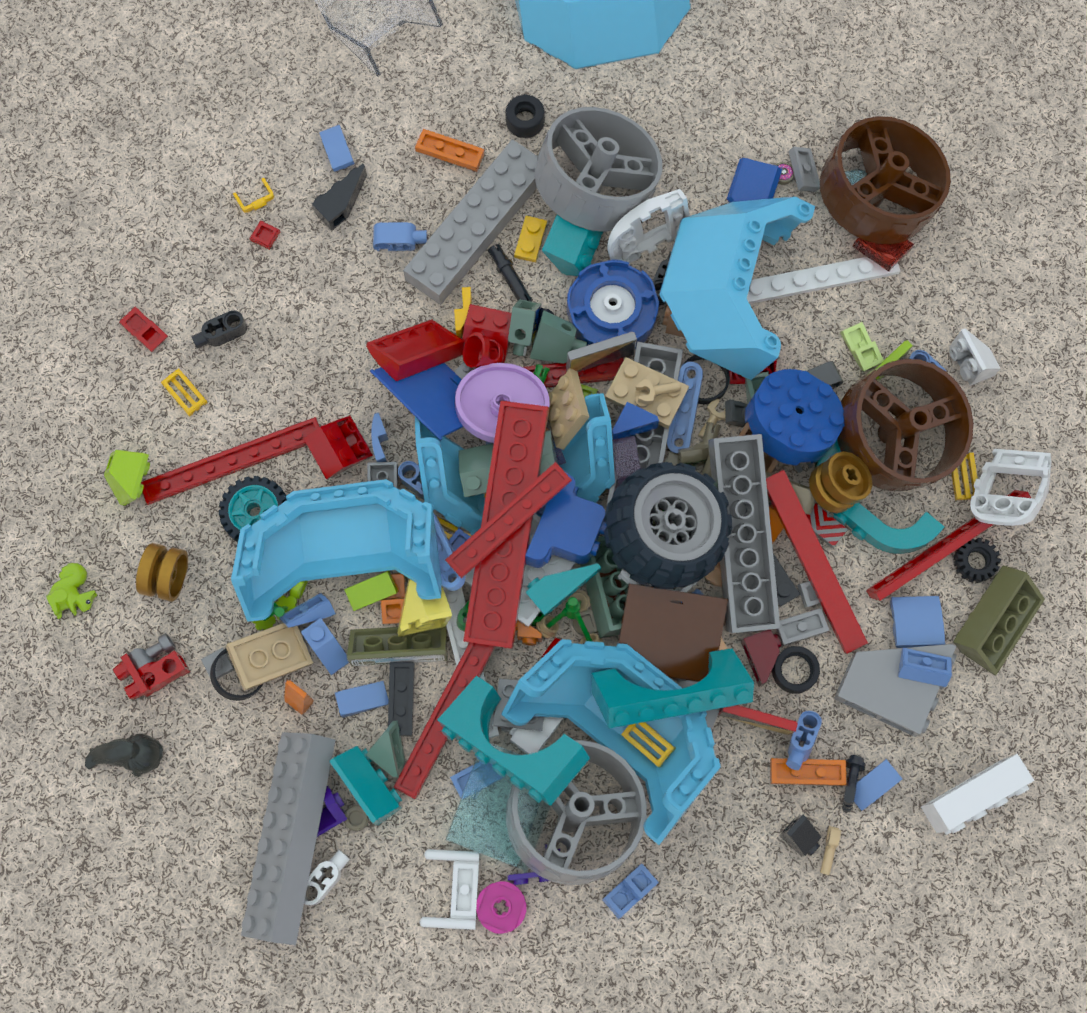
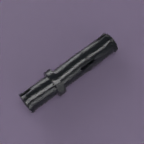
[488,244,533,301]

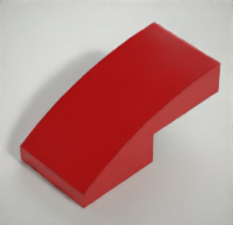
[119,306,168,352]

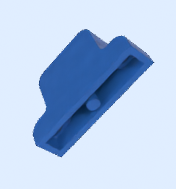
[525,474,607,568]

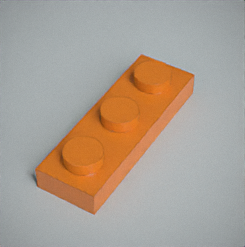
[415,129,485,172]
[770,758,846,786]

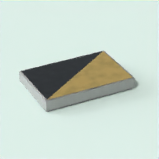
[566,332,637,372]

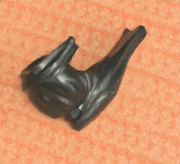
[85,733,163,777]

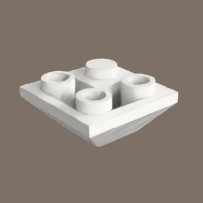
[949,328,1001,386]

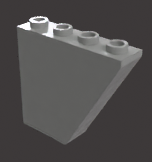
[834,644,957,737]

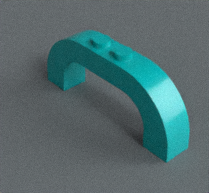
[814,440,945,554]

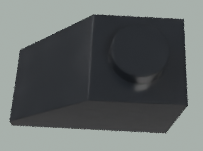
[779,814,822,857]

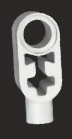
[304,850,350,905]

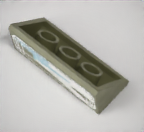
[347,627,448,666]

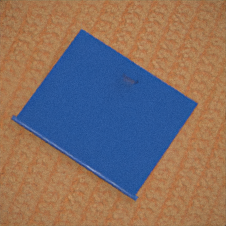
[370,363,464,441]

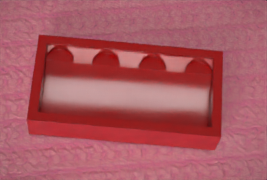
[366,319,464,381]

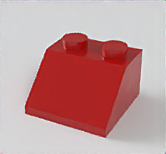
[461,304,512,363]

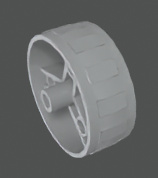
[534,107,662,232]
[506,740,647,885]

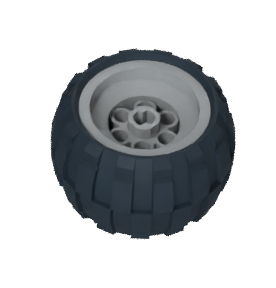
[604,462,732,590]

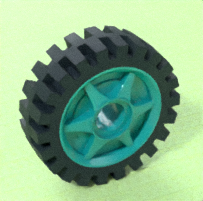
[218,476,287,543]

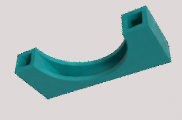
[592,648,754,729]
[438,675,590,806]

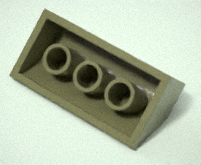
[953,565,1045,676]

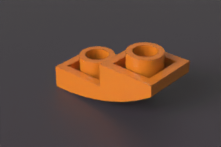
[516,620,542,646]

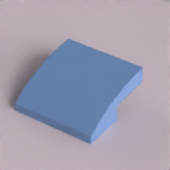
[890,596,945,648]

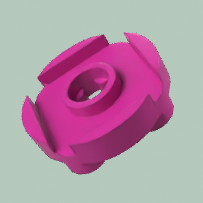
[476,881,527,934]

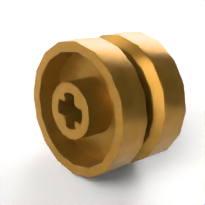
[809,451,873,513]
[136,543,188,602]

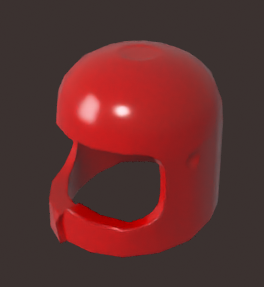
[463,332,504,369]

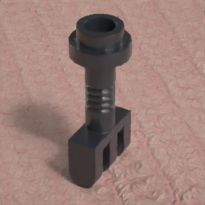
[842,755,866,813]

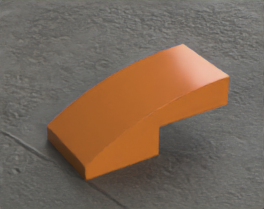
[381,573,406,624]

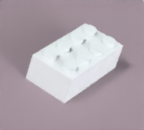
[921,754,1035,835]

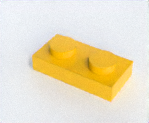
[514,216,547,263]

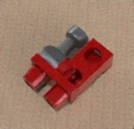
[113,633,191,700]

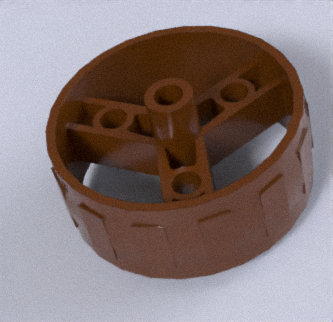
[820,116,951,244]
[837,359,974,491]

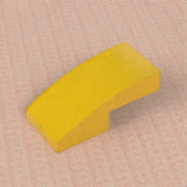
[454,287,472,338]

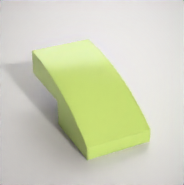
[840,322,884,371]

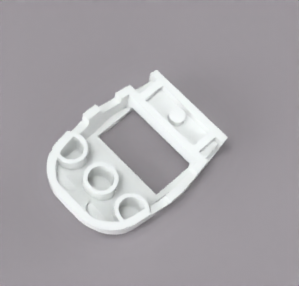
[607,189,690,264]
[970,449,1052,526]

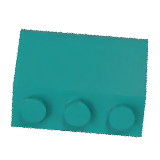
[542,214,603,276]
[329,746,402,826]

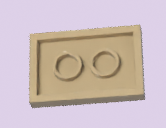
[605,357,689,429]
[548,368,589,450]
[226,623,313,691]

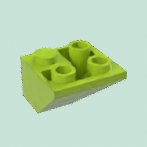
[104,450,150,506]

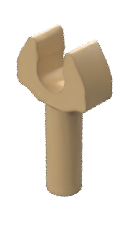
[636,379,681,405]
[698,399,725,439]
[820,826,841,875]

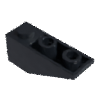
[312,164,367,231]

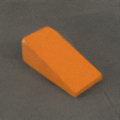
[284,680,314,715]

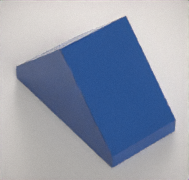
[612,402,659,442]

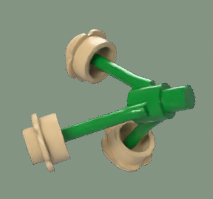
[536,590,603,644]

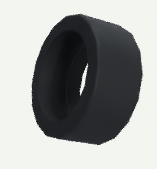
[772,646,820,694]

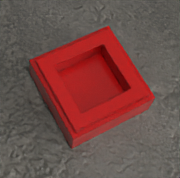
[249,220,281,250]

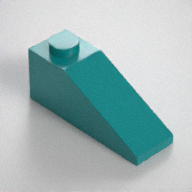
[526,563,601,617]

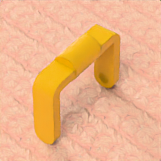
[232,177,274,213]

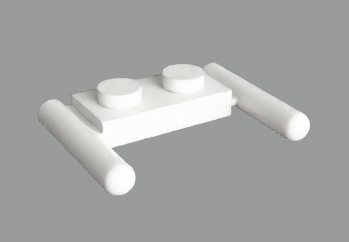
[420,849,480,930]

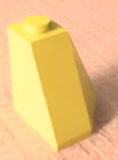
[397,578,452,637]

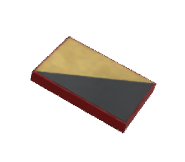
[718,705,798,735]

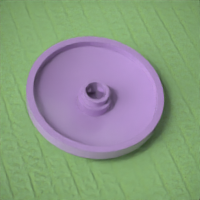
[455,363,550,443]

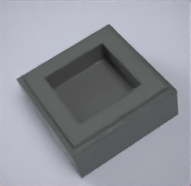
[725,399,748,427]

